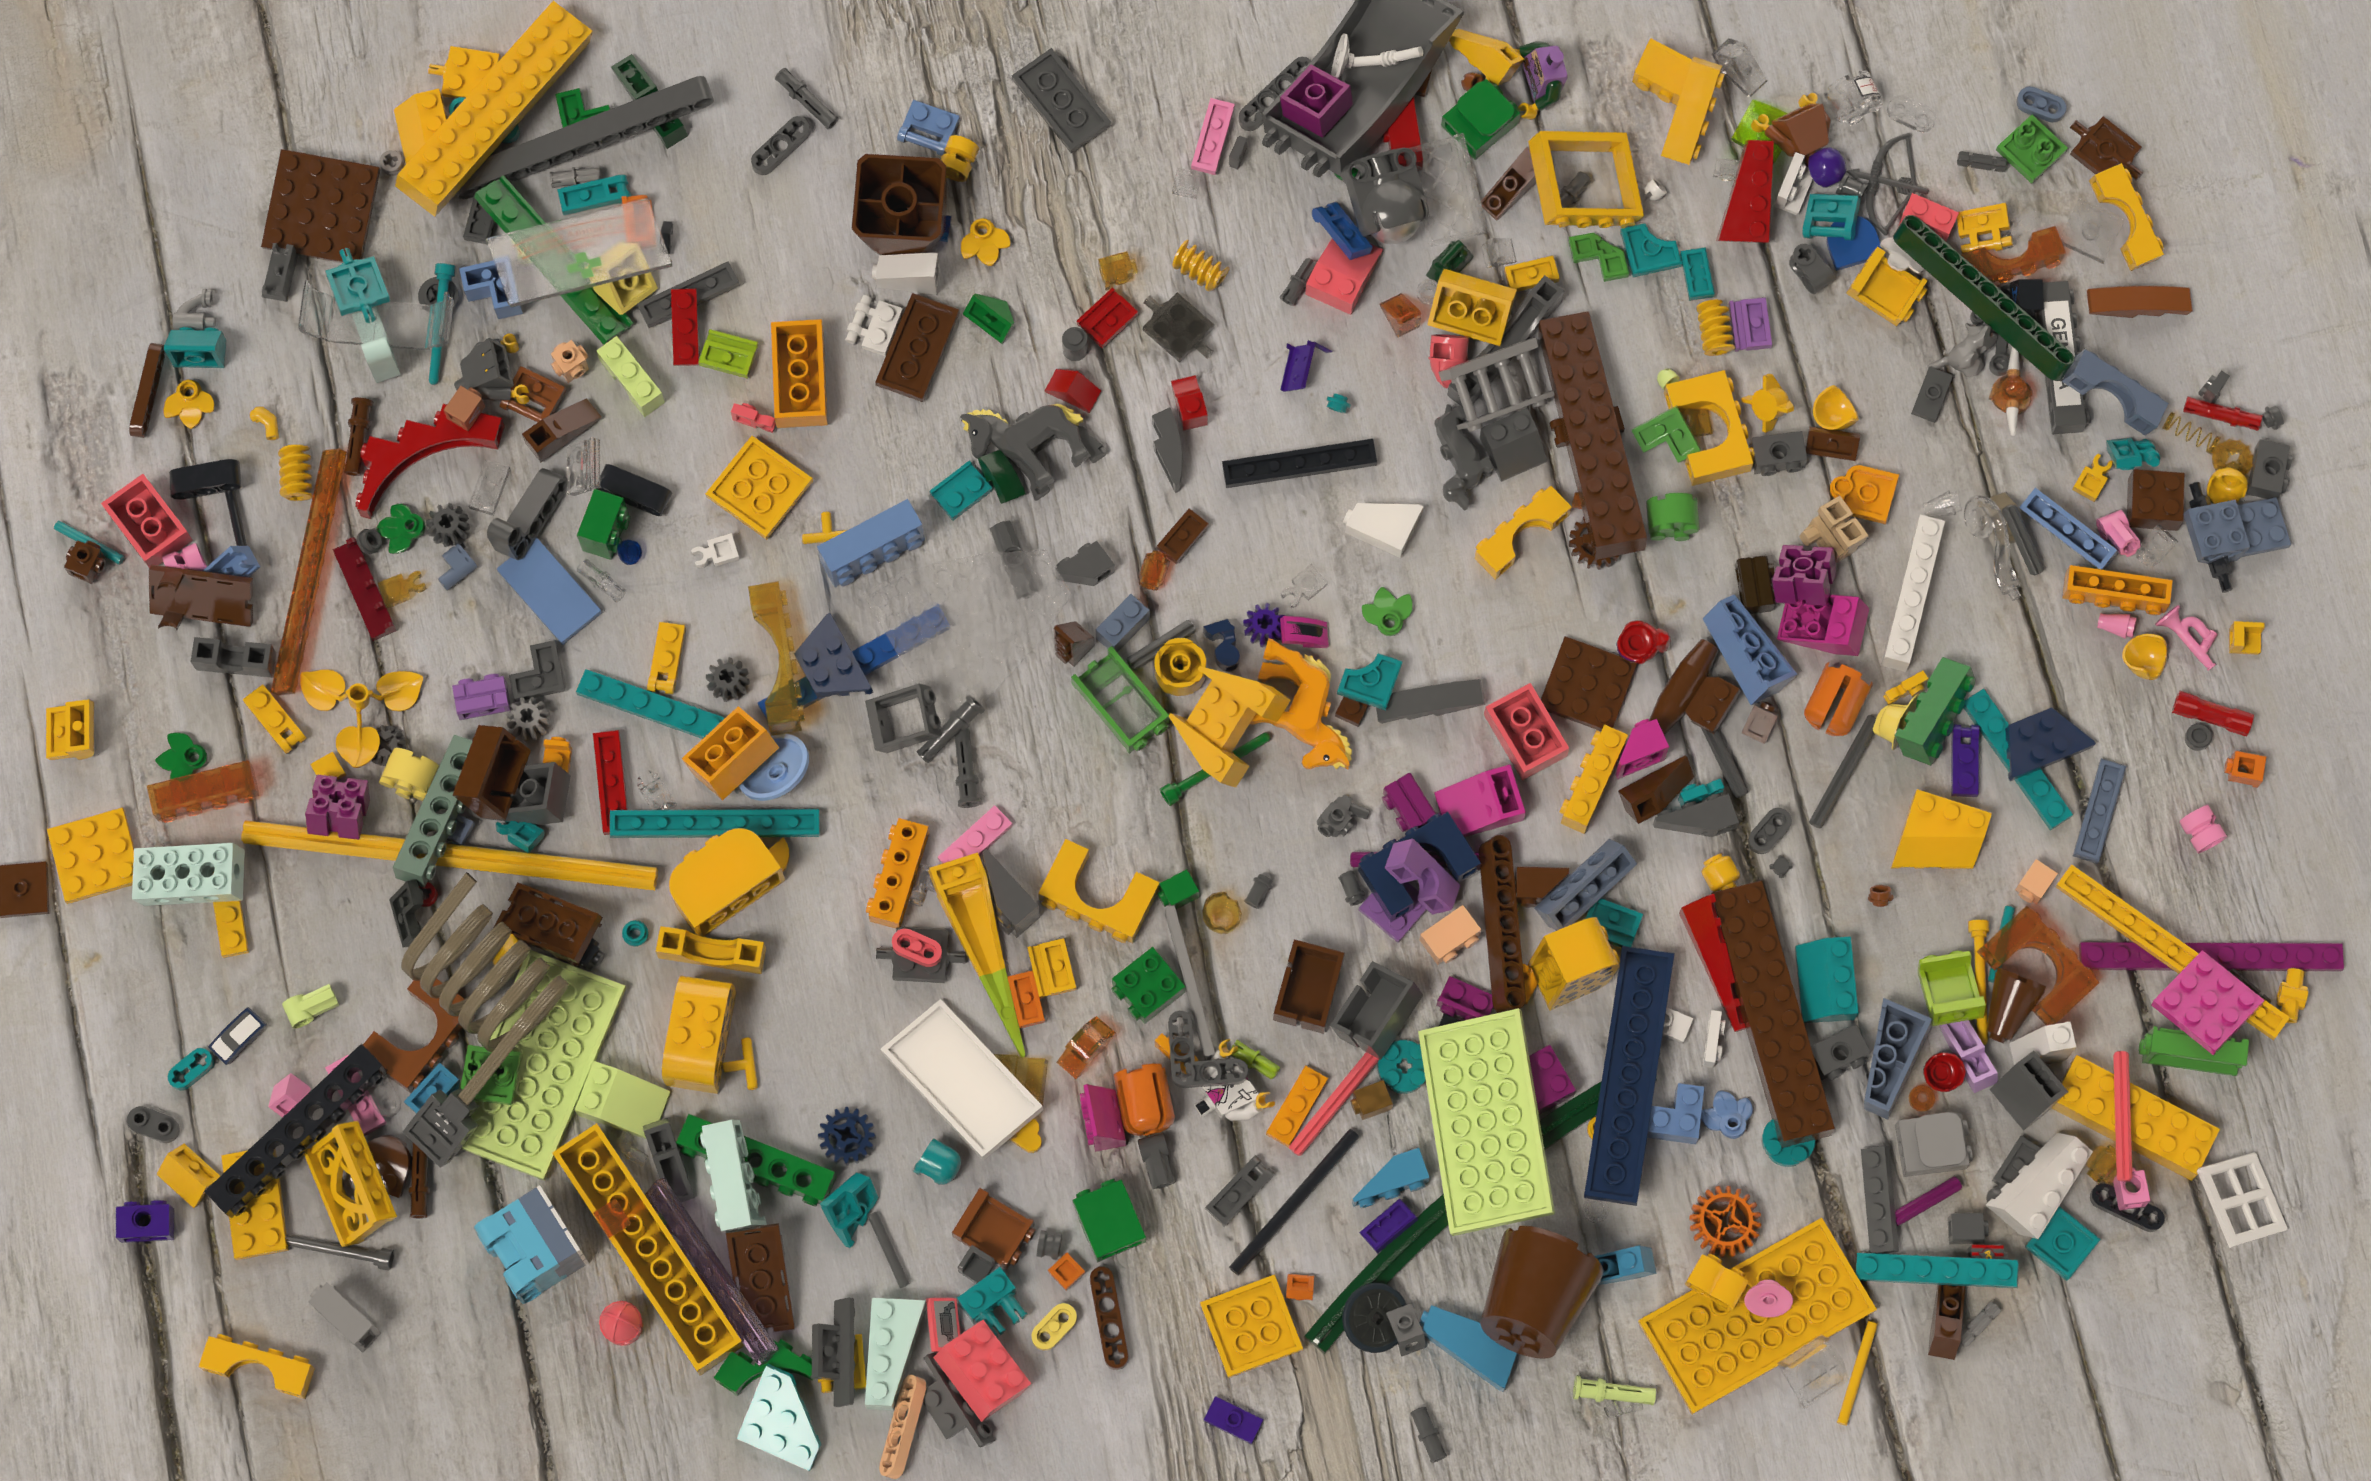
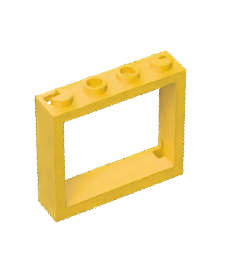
[1528,131,1644,228]

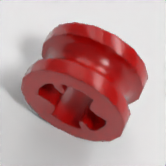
[419,882,438,907]

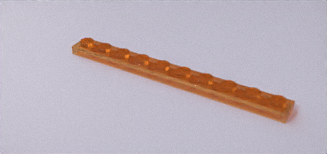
[271,448,347,695]

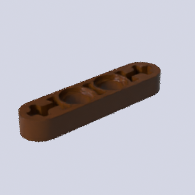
[129,343,165,438]
[1090,1266,1128,1370]

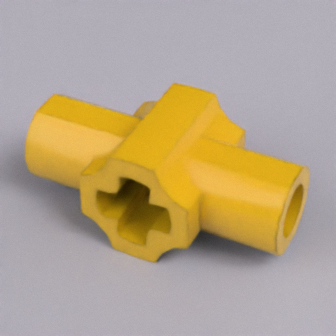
[2276,968,2308,1023]

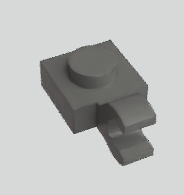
[2198,370,2230,403]

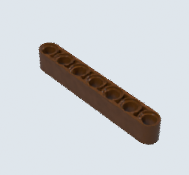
[1479,835,1526,1013]

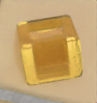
[1681,408,1713,437]

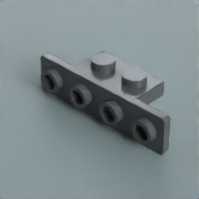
[812,1297,855,1407]
[923,1352,995,1448]

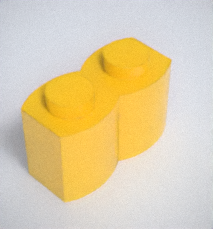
[1685,1254,1749,1311]

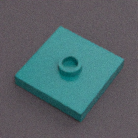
[2025,1206,2101,1281]

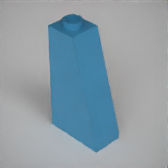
[1419,1305,1517,1392]

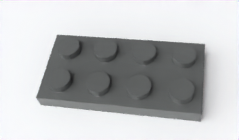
[1011,48,1111,153]

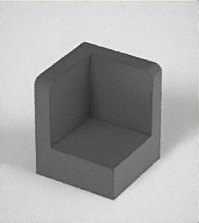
[957,1245,995,1284]

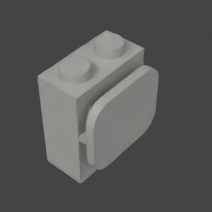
[1895,1112,1973,1177]

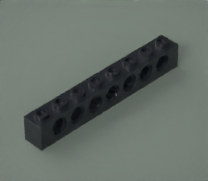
[204,1043,388,1218]

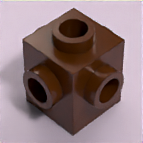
[64,540,106,584]

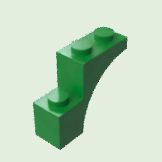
[714,1339,814,1396]

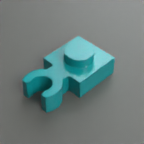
[1678,779,1725,808]
[496,821,545,853]

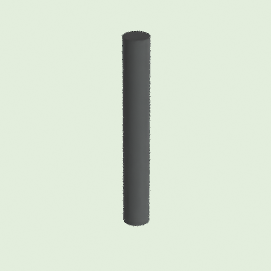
[868,1212,910,1288]

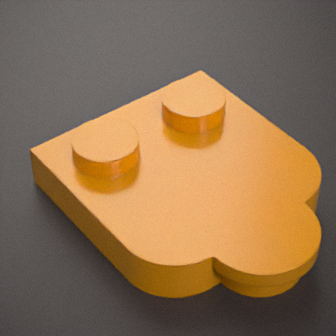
[1830,465,1899,524]

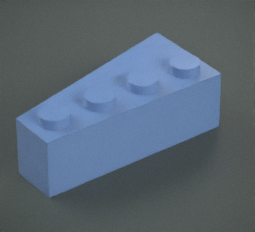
[1703,594,1797,705]

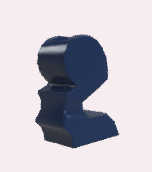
[1203,619,1240,672]

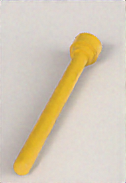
[1968,920,1989,1045]

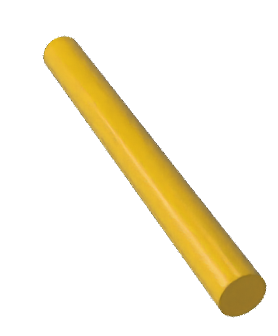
[1837,1321,1878,1426]

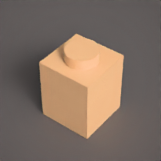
[2015,859,2058,904]

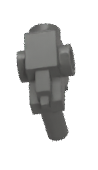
[1317,795,1370,837]

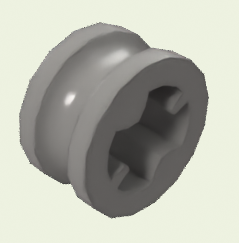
[379,150,404,176]

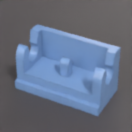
[203,546,260,577]

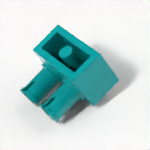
[957,1267,1028,1338]

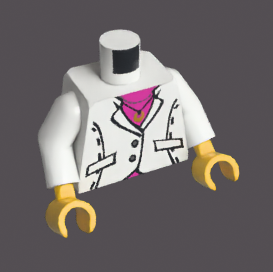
[1194,1039,1275,1121]

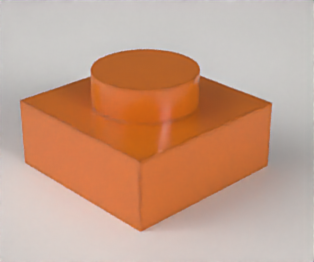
[1048,1252,1085,1291]
[1286,1274,1314,1300]

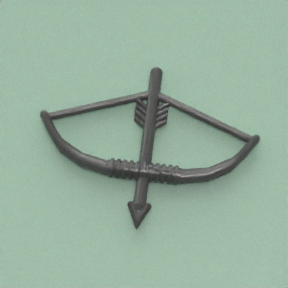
[1846,133,1929,236]

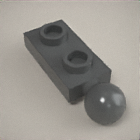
[1986,1136,2041,1203]

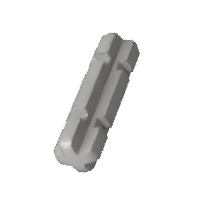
[1960,1302,2001,1347]

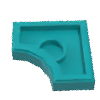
[1620,223,1682,278]
[1337,653,1403,711]

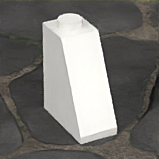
[872,253,940,295]
[1343,503,1423,558]
[2009,1021,2076,1065]

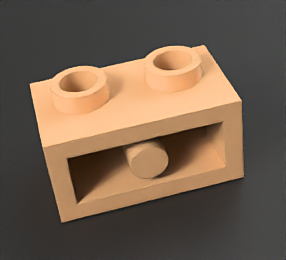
[1419,905,1481,965]

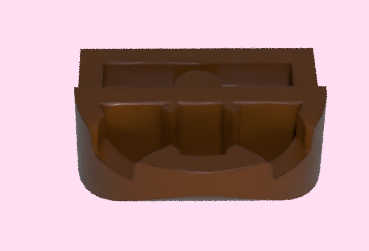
[350,1135,412,1198]

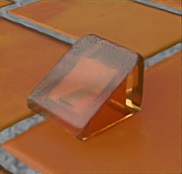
[593,1199,631,1238]

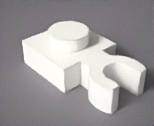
[691,533,740,568]

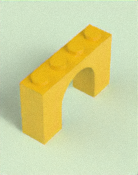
[1664,370,1754,486]
[1038,839,1160,943]

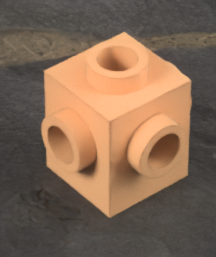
[551,340,589,383]

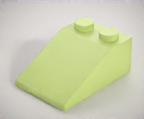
[575,1061,671,1139]

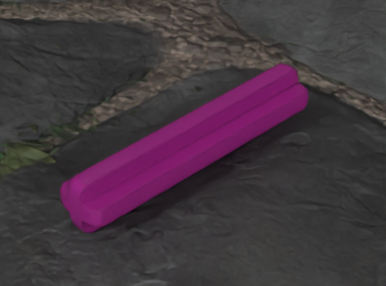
[1895,1177,1962,1226]

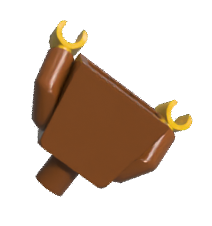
[1751,93,1831,167]

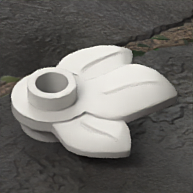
[1880,237,1924,274]

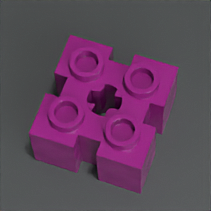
[1772,545,1837,606]
[305,775,370,840]

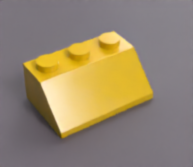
[1632,38,1692,105]
[394,89,447,164]
[1427,269,1517,346]

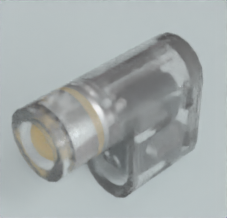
[908,864,936,906]

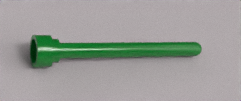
[1159,732,1271,806]

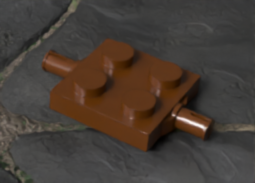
[2070,116,2143,181]

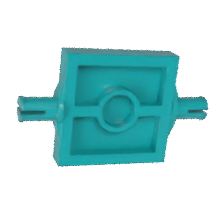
[325,248,390,323]

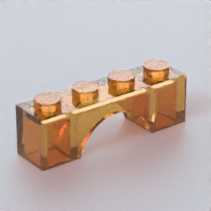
[1960,226,2066,283]

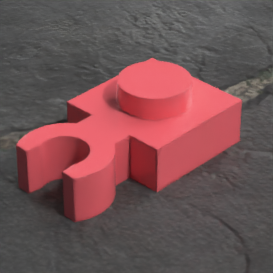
[731,403,776,433]

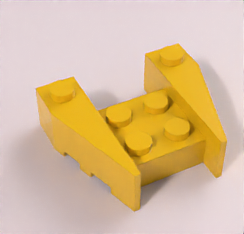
[1169,666,1291,788]

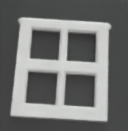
[2197,1152,2288,1248]

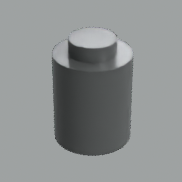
[1062,327,1088,361]

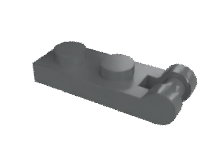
[1205,1155,1275,1227]

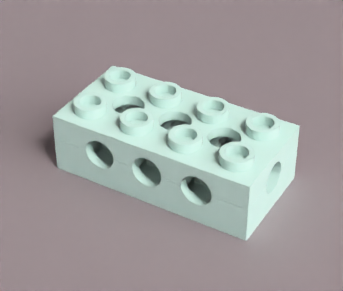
[132,843,245,906]

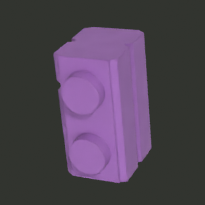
[452,674,511,720]

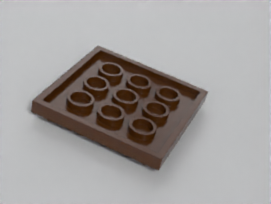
[261,149,381,263]

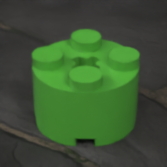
[1646,493,1700,541]

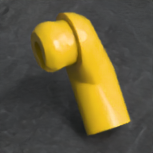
[250,406,279,440]

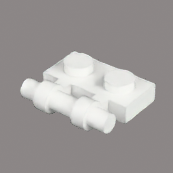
[845,295,903,356]

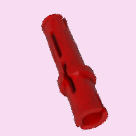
[2183,396,2263,431]

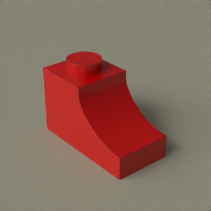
[1171,375,1208,431]

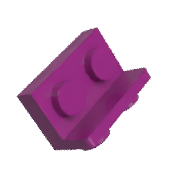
[1436,976,1493,1021]

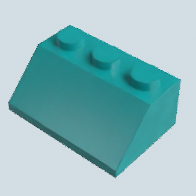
[1795,937,1858,1023]

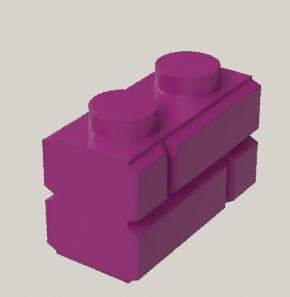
[1382,773,1436,832]

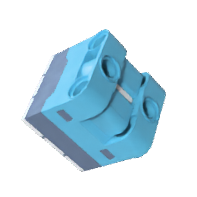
[474,1185,589,1304]

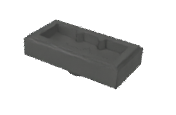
[463,191,495,245]
[1911,367,1953,423]

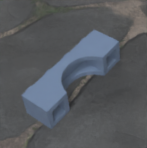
[2062,349,2169,435]

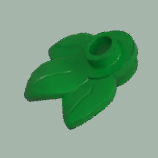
[376,504,425,554]
[155,733,207,783]

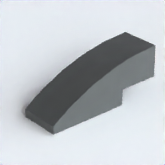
[1152,407,1182,493]
[643,1118,695,1207]

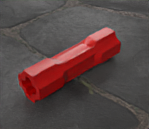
[2172,690,2254,737]

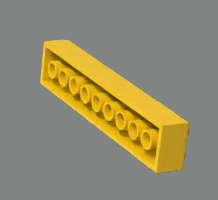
[395,1,593,217]
[552,1123,744,1376]

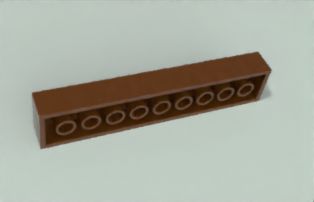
[1538,311,1647,560]
[1711,881,1835,1148]

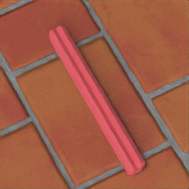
[2113,1051,2132,1182]
[1289,1052,1379,1156]

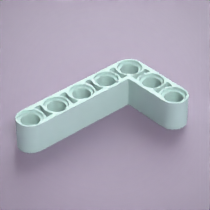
[352,306,401,383]

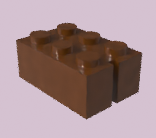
[453,725,531,820]
[1273,939,1345,1034]

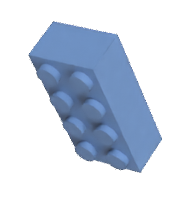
[817,499,925,587]

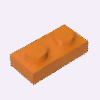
[1007,971,1045,1028]

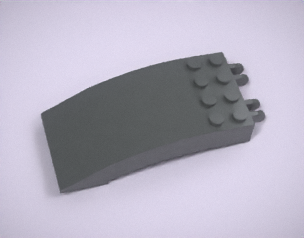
[1262,0,1464,178]

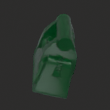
[1426,240,1474,285]

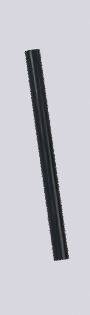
[1229,1129,1359,1276]

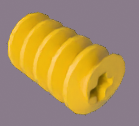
[1172,240,1230,292]
[1696,299,1735,356]
[278,445,313,501]

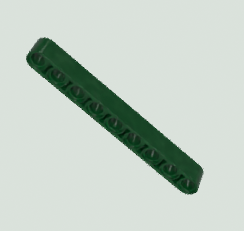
[1893,215,2074,381]

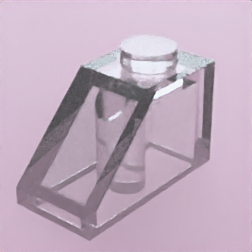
[1712,38,1767,97]

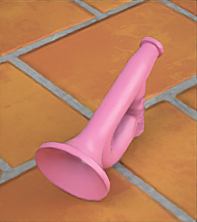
[2155,605,2217,671]

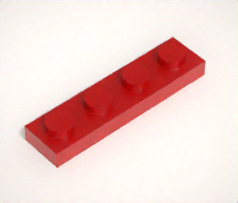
[593,730,628,835]

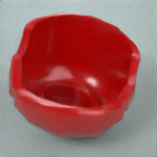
[1923,1052,1966,1092]

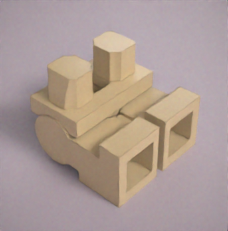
[1799,496,1868,563]

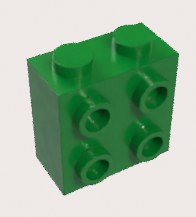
[1111,947,1186,1024]

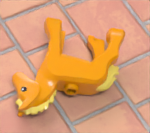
[1249,638,1352,770]

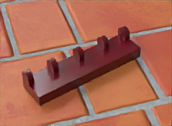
[332,537,397,641]

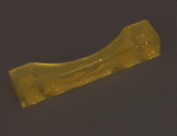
[748,581,805,736]

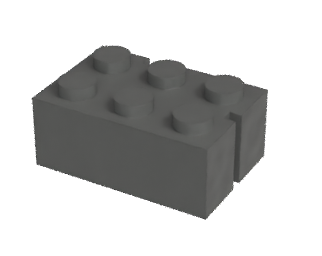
[1330,961,1423,1060]

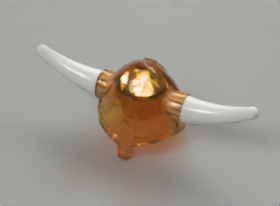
[1989,347,2033,436]

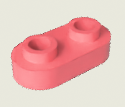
[892,929,942,967]

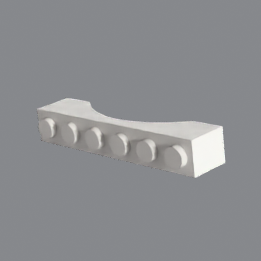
[1881,514,1945,672]

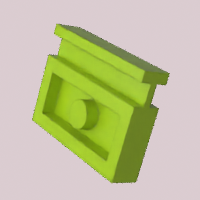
[698,329,759,379]

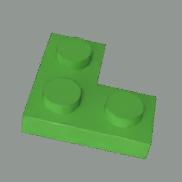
[1631,405,1701,463]

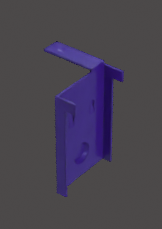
[1280,340,1333,392]

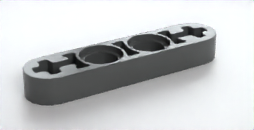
[1239,56,1311,131]

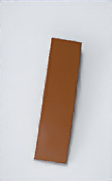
[2087,286,2192,318]

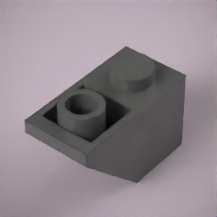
[1055,541,1115,586]

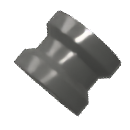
[1036,1230,1062,1260]

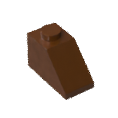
[1515,867,1569,908]

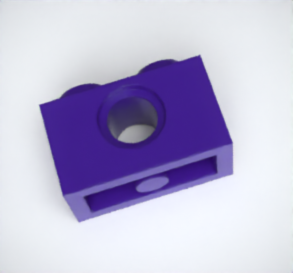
[116,1200,174,1243]

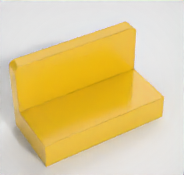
[157,1143,220,1208]

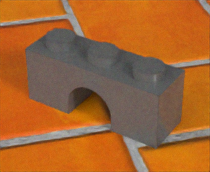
[190,637,276,678]

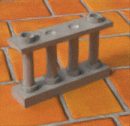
[1438,338,1555,432]

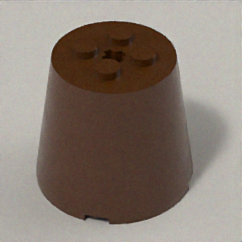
[1480,1226,1604,1359]

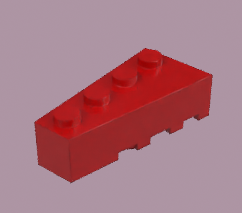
[1716,140,1774,243]

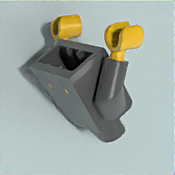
[454,333,529,404]

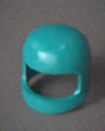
[912,1138,961,1185]

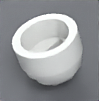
[1645,178,1667,201]

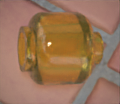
[2086,1144,2117,1184]

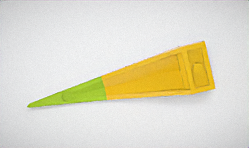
[928,852,1025,1059]

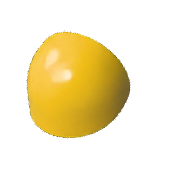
[1813,385,1859,430]
[2122,634,2167,680]

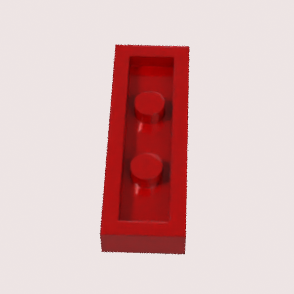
[671,289,699,366]

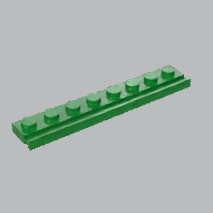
[474,175,633,345]

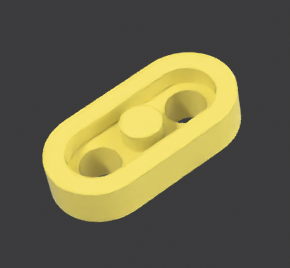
[1031,1303,1077,1351]

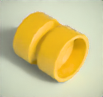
[941,135,979,182]

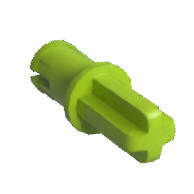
[1230,1040,1280,1079]

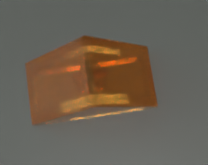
[1379,293,1421,338]

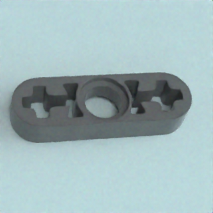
[751,116,810,175]

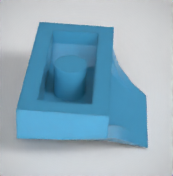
[404,1063,460,1114]

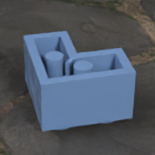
[459,257,523,319]
[1647,1083,1704,1145]

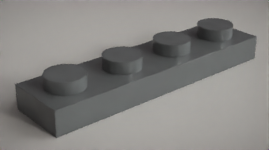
[637,261,740,328]
[1861,1145,1899,1254]

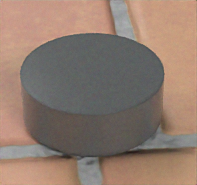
[2185,724,2212,751]

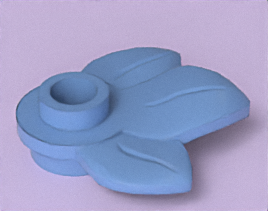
[1701,1090,1753,1139]

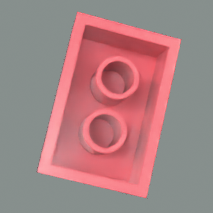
[101,474,193,568]
[1484,683,1569,781]
[933,1320,1031,1422]

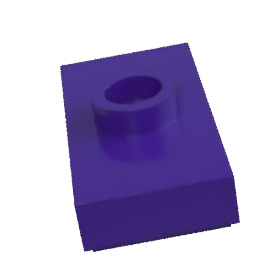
[1359,1199,1418,1254]
[1203,1396,1263,1445]

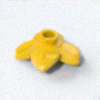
[961,218,1010,266]
[163,379,214,429]

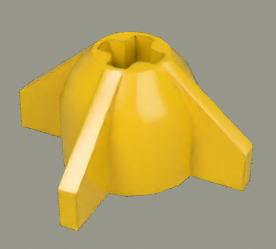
[1741,374,1794,433]

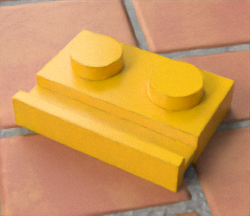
[1027,938,1076,999]

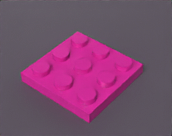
[2151,950,2264,1056]

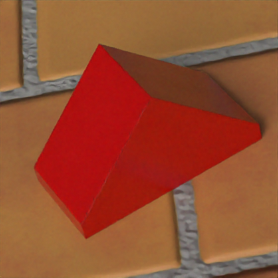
[1045,369,1101,413]

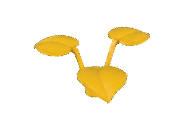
[300,670,423,768]

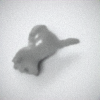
[1927,323,1997,377]

